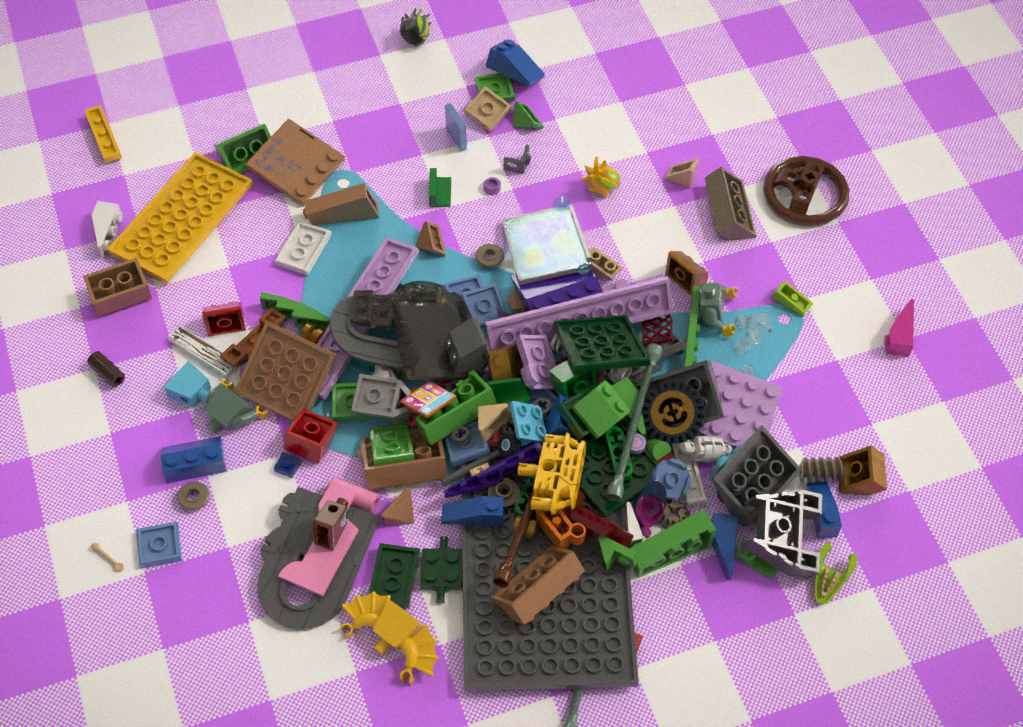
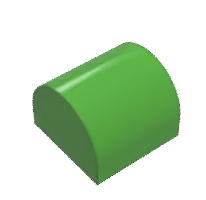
[645,438,672,461]

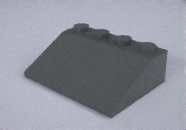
[633,360,725,439]
[712,425,802,527]

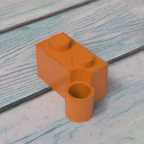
[536,509,586,549]

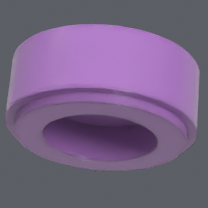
[483,177,501,195]

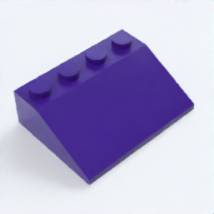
[510,254,603,312]

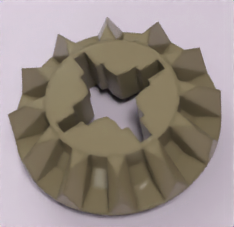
[659,499,690,528]

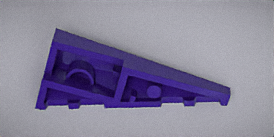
[443,443,542,498]

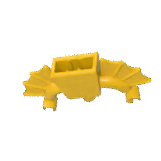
[341,592,439,685]

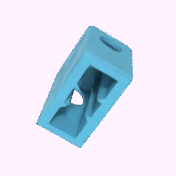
[164,361,211,407]

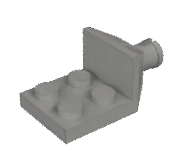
[351,374,419,425]

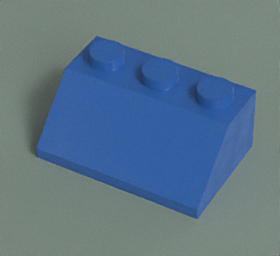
[160,436,227,483]

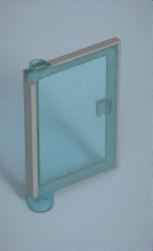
[501,197,593,285]

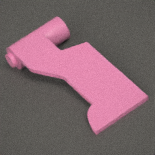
[278,477,380,597]

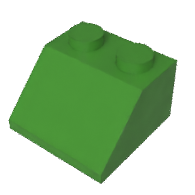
[571,380,631,439]

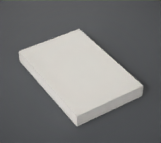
[274,221,332,276]

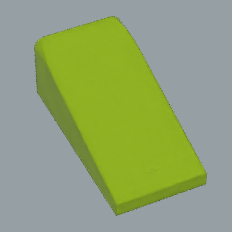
[771,280,814,316]

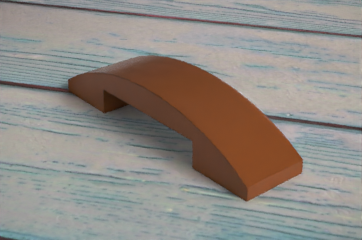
[220,307,286,367]

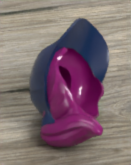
[633,480,667,538]

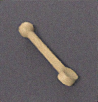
[91,542,124,572]

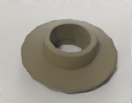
[475,243,504,268]
[488,478,520,507]
[177,481,210,511]

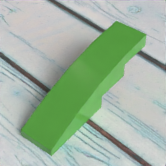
[260,292,330,330]

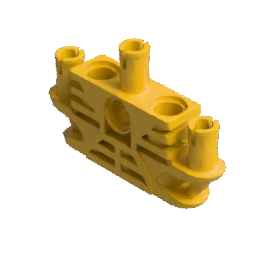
[518,433,586,515]

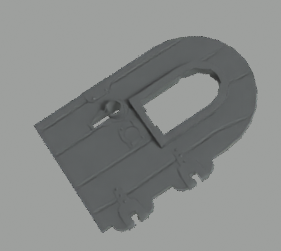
[330,292,461,380]
[257,487,381,630]

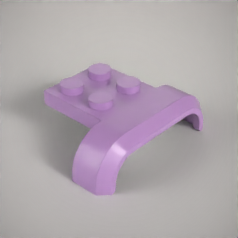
[515,335,557,390]

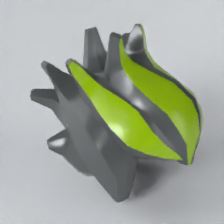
[399,8,432,47]

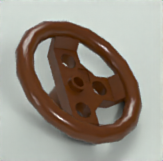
[763,156,850,226]

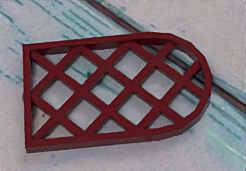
[642,314,673,347]

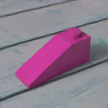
[883,299,914,357]

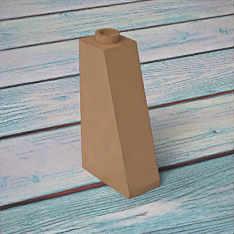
[303,183,379,225]

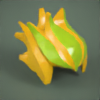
[581,156,621,198]

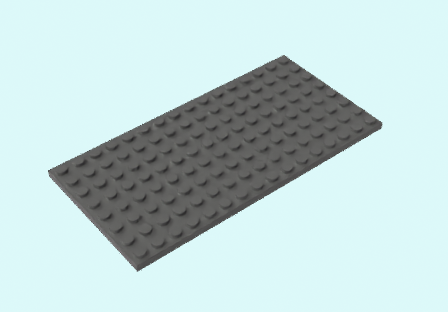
[461,390,639,691]

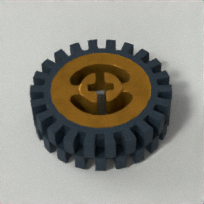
[642,382,706,443]

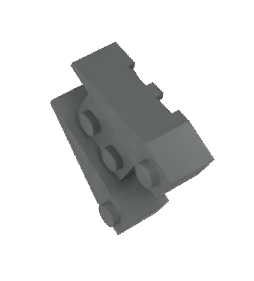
[742,490,822,579]

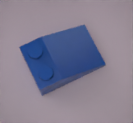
[486,39,545,86]

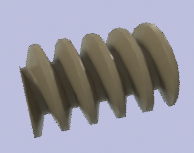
[799,457,843,483]

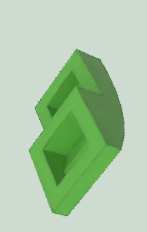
[735,539,778,579]

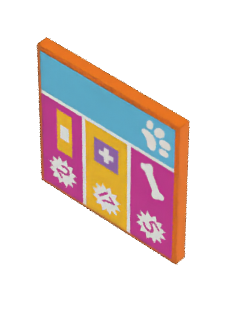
[400,381,456,418]

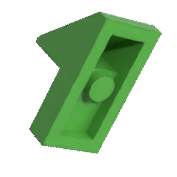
[598,535,639,571]

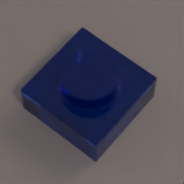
[274,452,301,478]

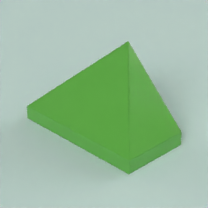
[513,101,545,129]

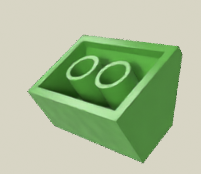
[213,123,271,174]

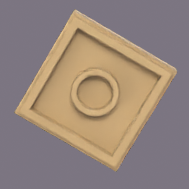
[464,86,512,133]

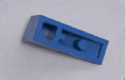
[806,481,842,539]
[441,496,504,527]
[711,512,738,580]

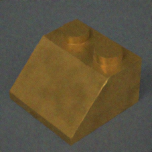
[665,250,709,295]
[484,343,524,381]
[838,445,887,495]

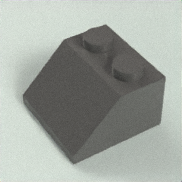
[444,317,487,372]

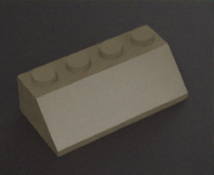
[705,167,757,240]

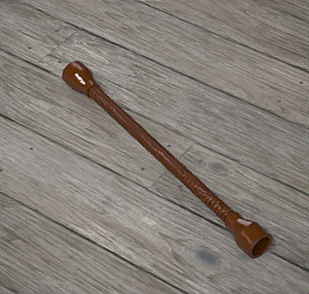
[492,447,557,588]

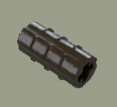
[87,351,125,387]

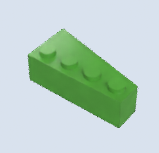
[415,370,497,445]
[629,509,716,578]

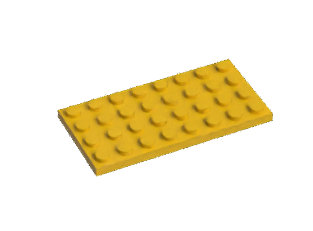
[107,152,253,283]

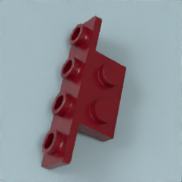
[561,499,634,548]

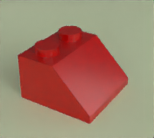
[202,302,246,336]
[283,409,338,464]

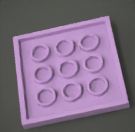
[697,360,783,449]

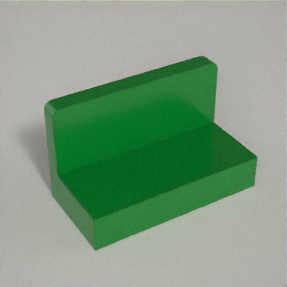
[429,168,451,207]
[486,377,530,409]

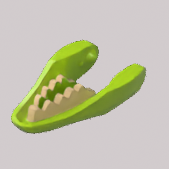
[815,542,857,604]

